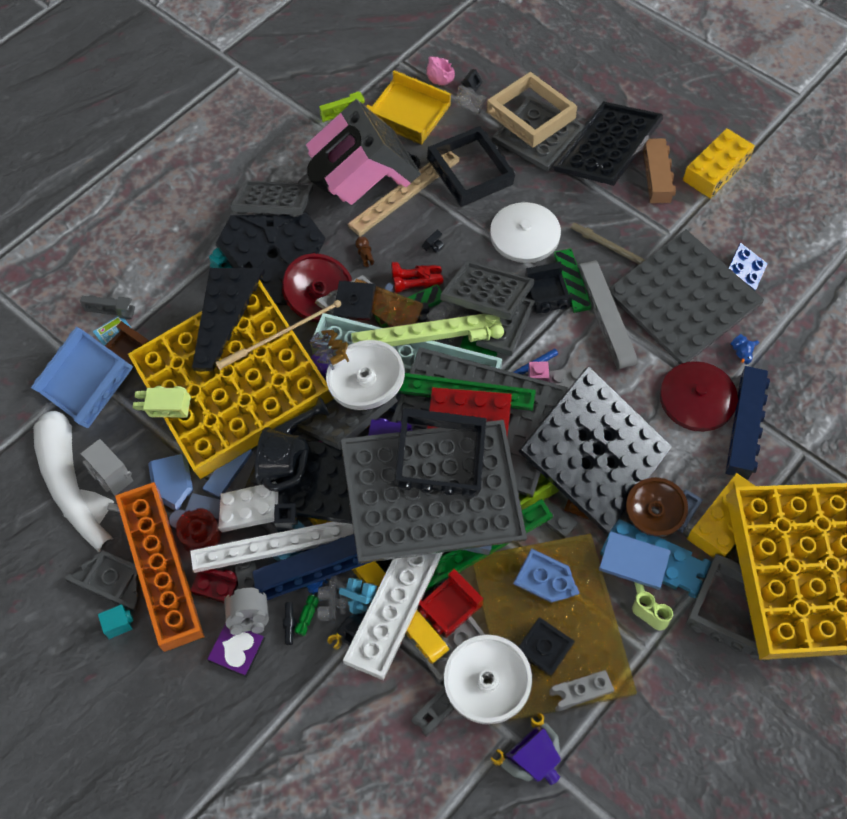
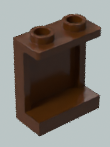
[105,321,149,369]

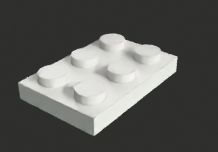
[218,482,279,532]

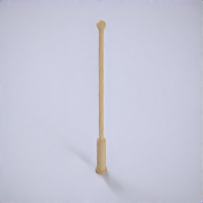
[216,300,341,370]

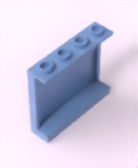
[31,326,133,428]

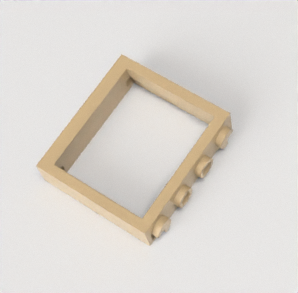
[487,72,577,148]

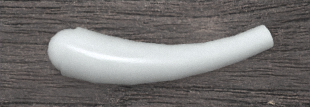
[33,411,114,552]

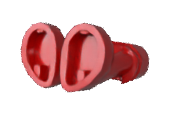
[391,262,444,293]

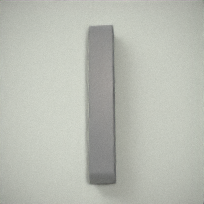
[578,260,637,369]

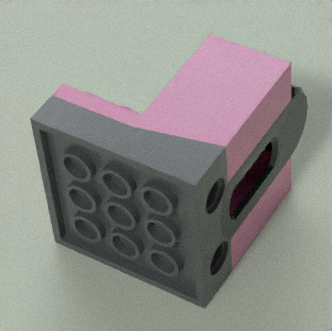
[306,99,421,205]

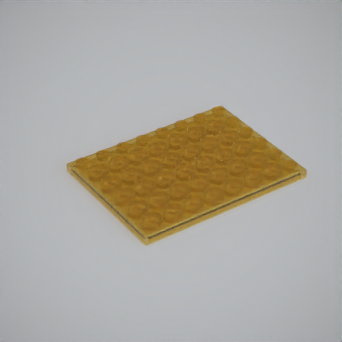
[473,533,637,721]

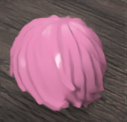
[427,56,455,86]

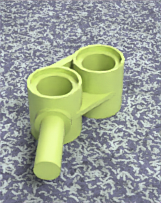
[632,582,673,630]

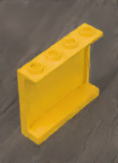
[366,70,451,145]

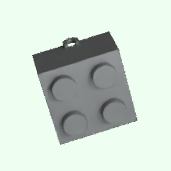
[81,439,133,496]

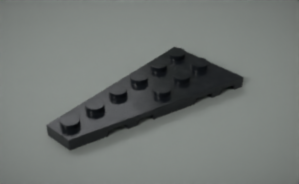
[192,268,265,371]

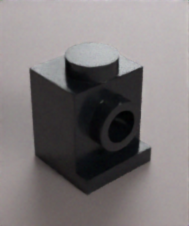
[274,503,298,533]

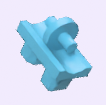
[339,578,377,615]

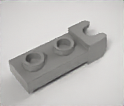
[549,670,614,711]

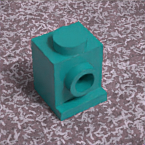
[209,248,232,268]

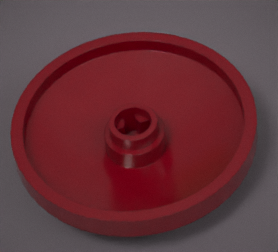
[282,253,352,323]
[660,361,738,432]

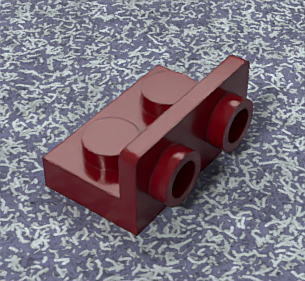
[190,568,238,603]

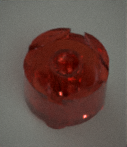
[176,508,221,553]

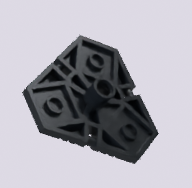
[216,212,326,305]

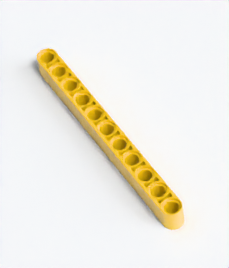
[308,518,449,664]

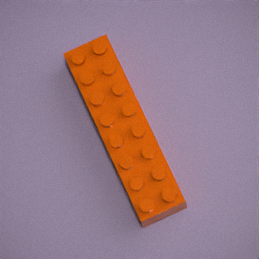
[115,482,205,652]

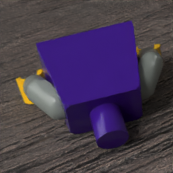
[491,713,561,785]

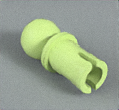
[468,324,504,342]

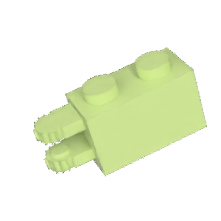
[133,386,191,418]

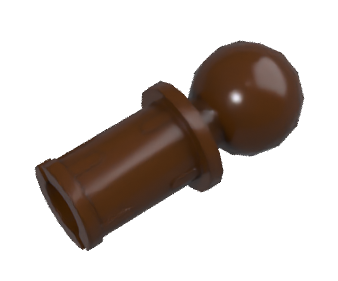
[355,236,374,267]

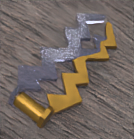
[309,330,349,370]

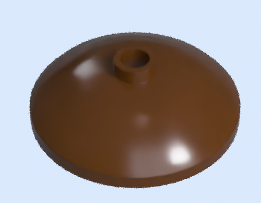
[626,477,688,537]

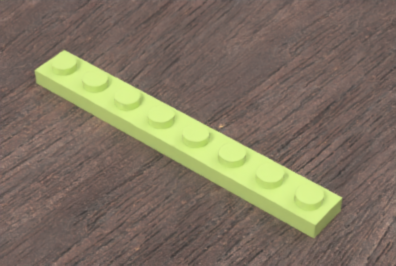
[351,314,502,346]

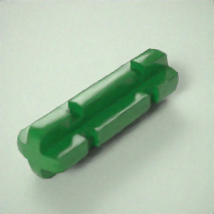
[294,595,319,636]

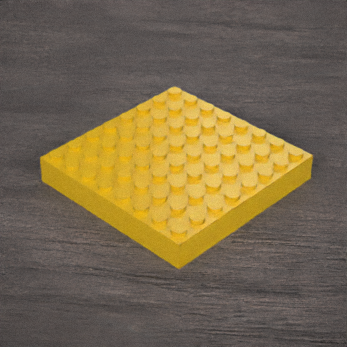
[128,280,334,479]
[726,483,847,660]

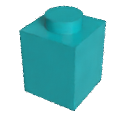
[98,604,134,639]

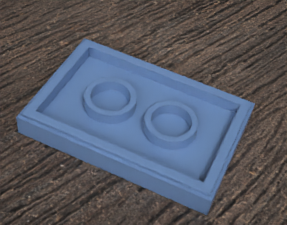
[599,532,671,590]

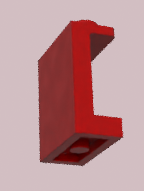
[418,569,484,638]

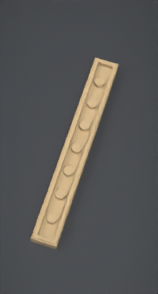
[348,151,459,237]

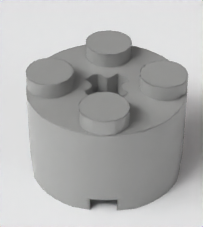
[224,588,269,635]

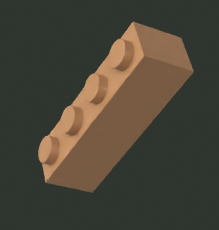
[643,138,676,203]

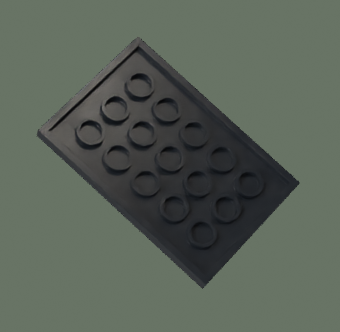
[553,101,663,186]

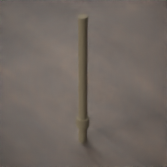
[571,222,645,265]

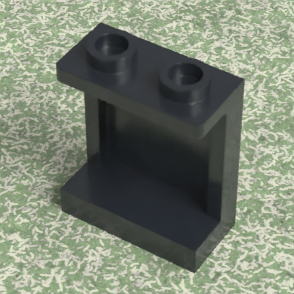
[525,262,573,314]

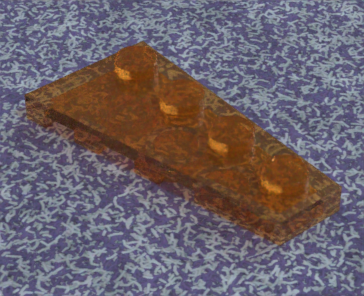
[355,279,423,327]

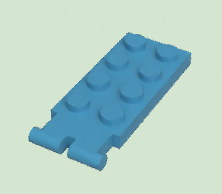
[600,519,711,598]

